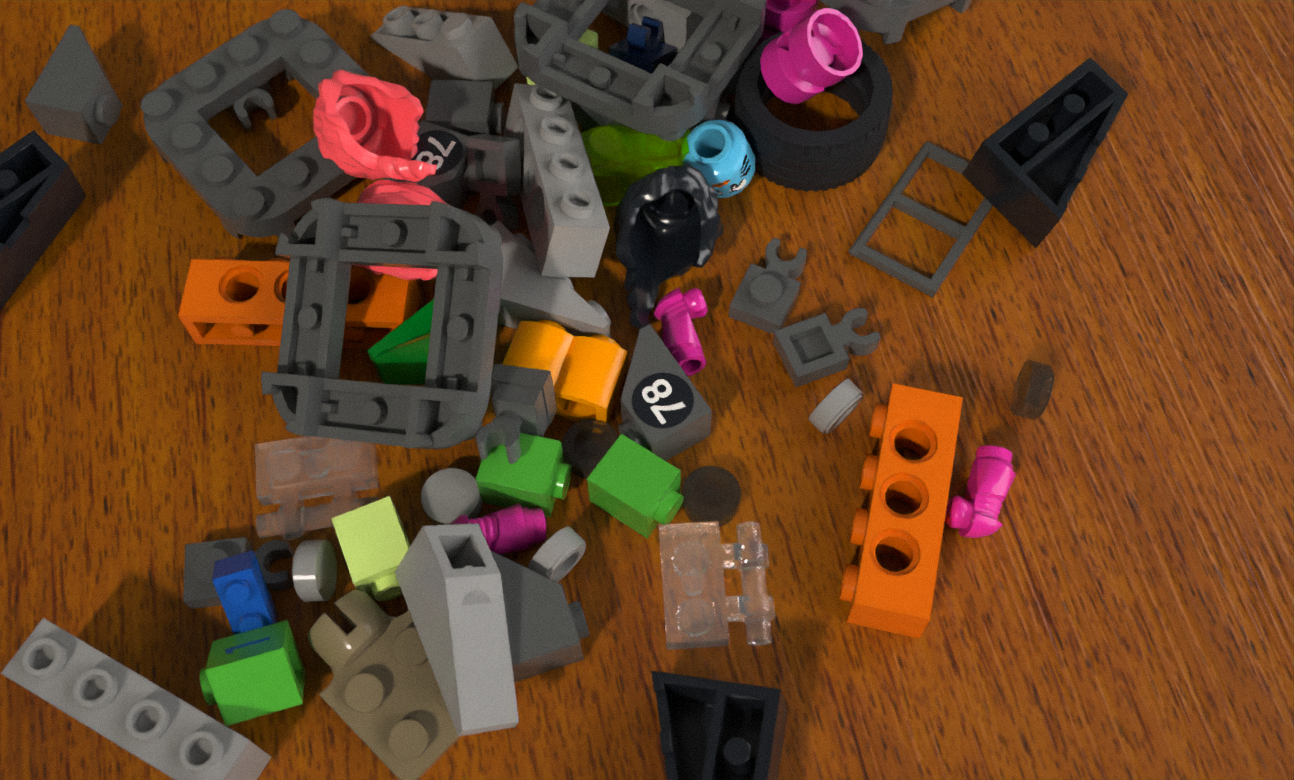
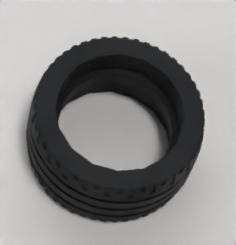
[734,32,893,192]

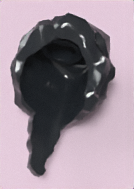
[613,163,723,330]

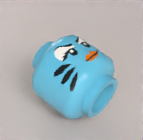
[681,119,755,198]

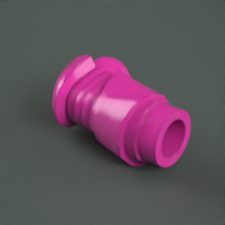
[654,287,708,376]
[945,446,1016,538]
[450,503,546,554]

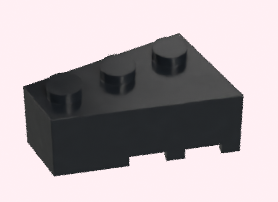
[962,57,1128,248]
[0,130,86,311]
[651,671,788,780]

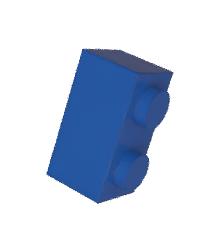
[212,550,278,635]

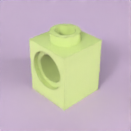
[331,496,411,601]

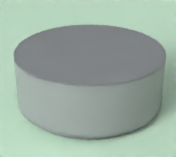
[808,379,864,434]
[421,468,482,525]
[528,527,586,582]
[292,539,337,602]

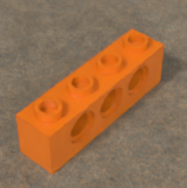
[178,256,420,349]
[839,383,963,639]

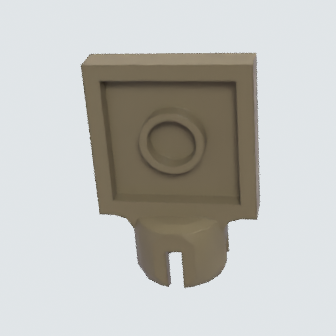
[308,589,462,780]

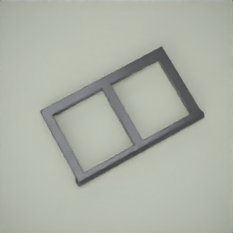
[849,142,993,297]

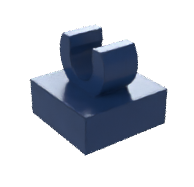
[609,16,677,74]

